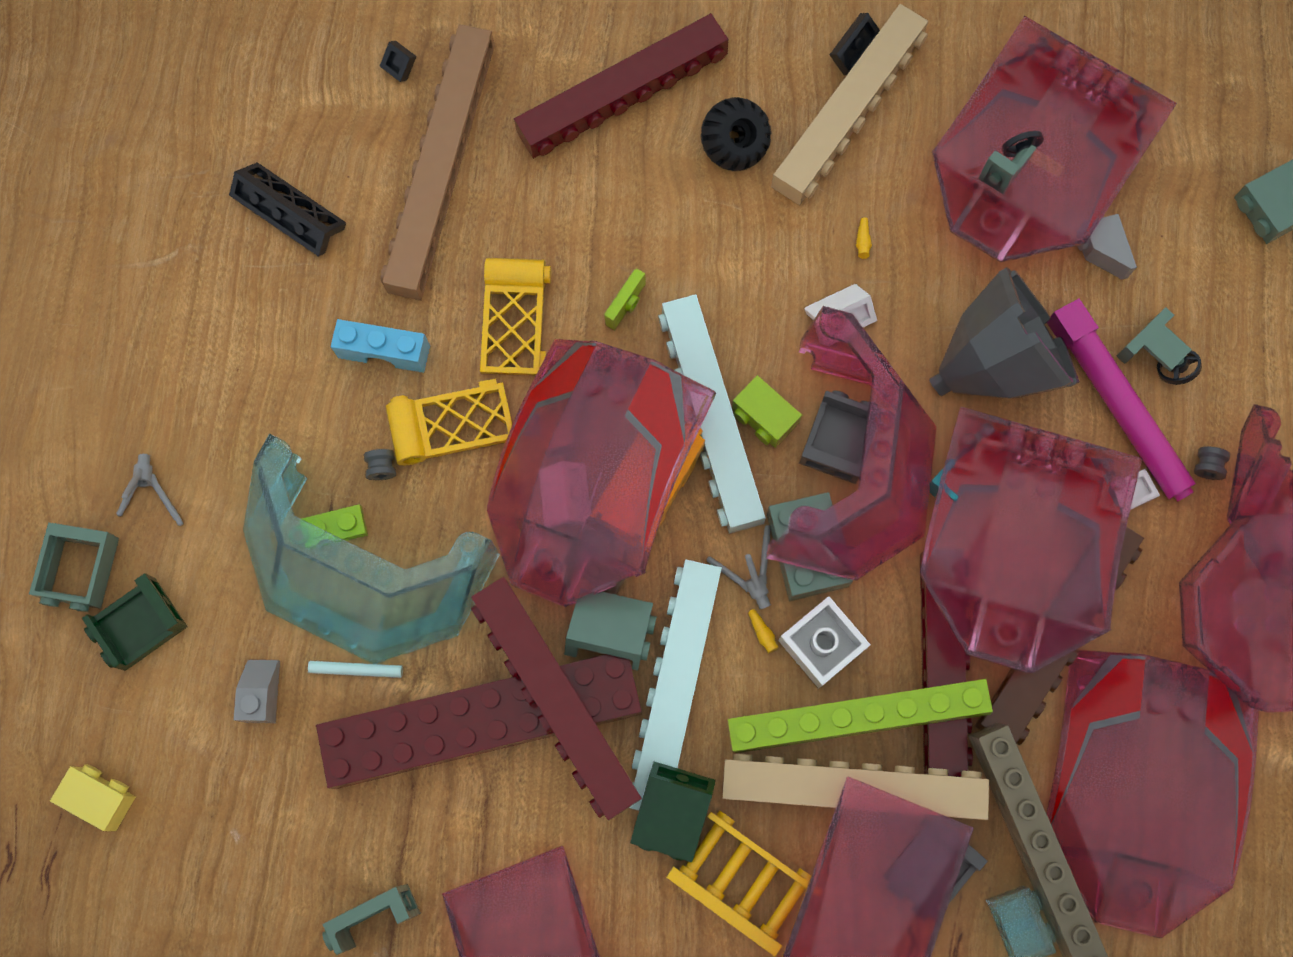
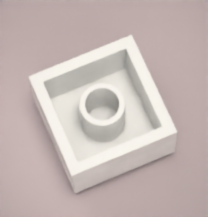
[778,596,871,689]

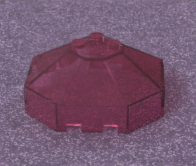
[1179,513,1293,712]

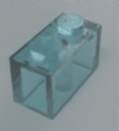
[986,886,1056,957]

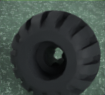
[701,97,772,171]

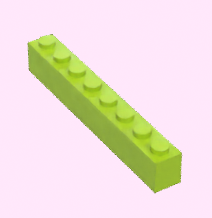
[728,679,993,753]

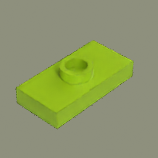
[604,268,646,331]

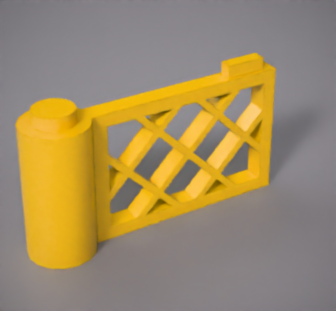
[480,258,551,376]
[385,378,514,466]

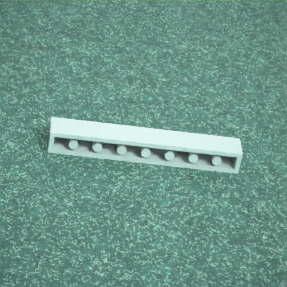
[658,294,766,534]
[629,559,722,811]

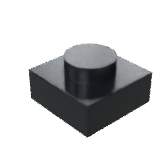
[380,40,417,82]

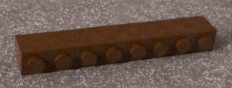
[975,523,1144,745]

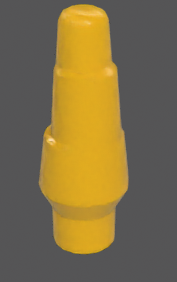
[856,217,872,259]
[748,609,779,654]

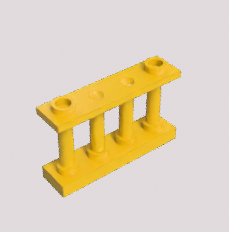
[666,810,819,957]

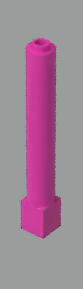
[1047,298,1196,502]

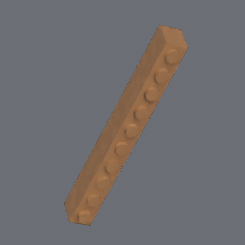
[380,24,495,301]

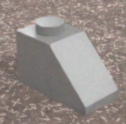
[1076,214,1137,279]
[234,660,280,723]

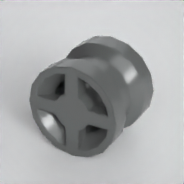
[1194,446,1230,480]
[364,449,396,481]

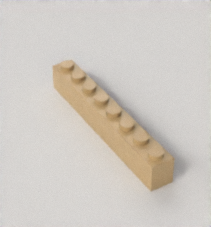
[771,4,928,205]
[722,754,989,820]

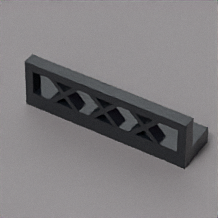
[229,162,346,257]

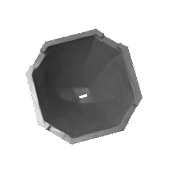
[929,267,1080,398]

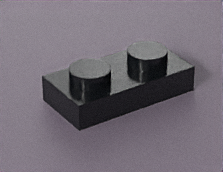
[829,13,880,75]

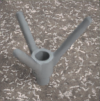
[116,454,183,526]
[707,525,771,609]

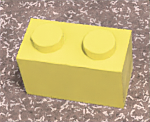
[50,764,136,831]

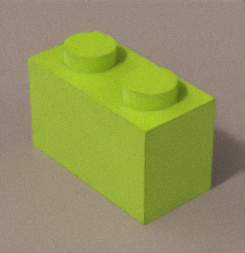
[732,375,802,448]

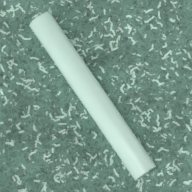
[308,661,403,678]

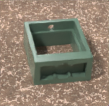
[29,522,119,612]

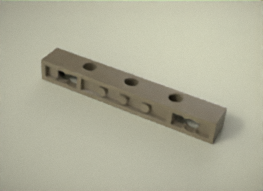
[968,723,1108,957]

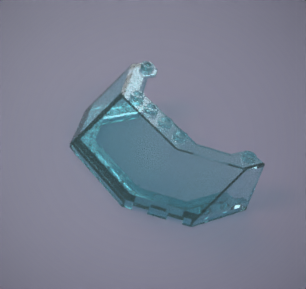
[243,434,500,664]

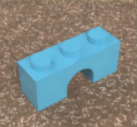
[330,319,430,373]

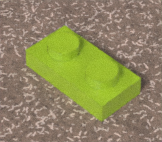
[300,504,368,550]

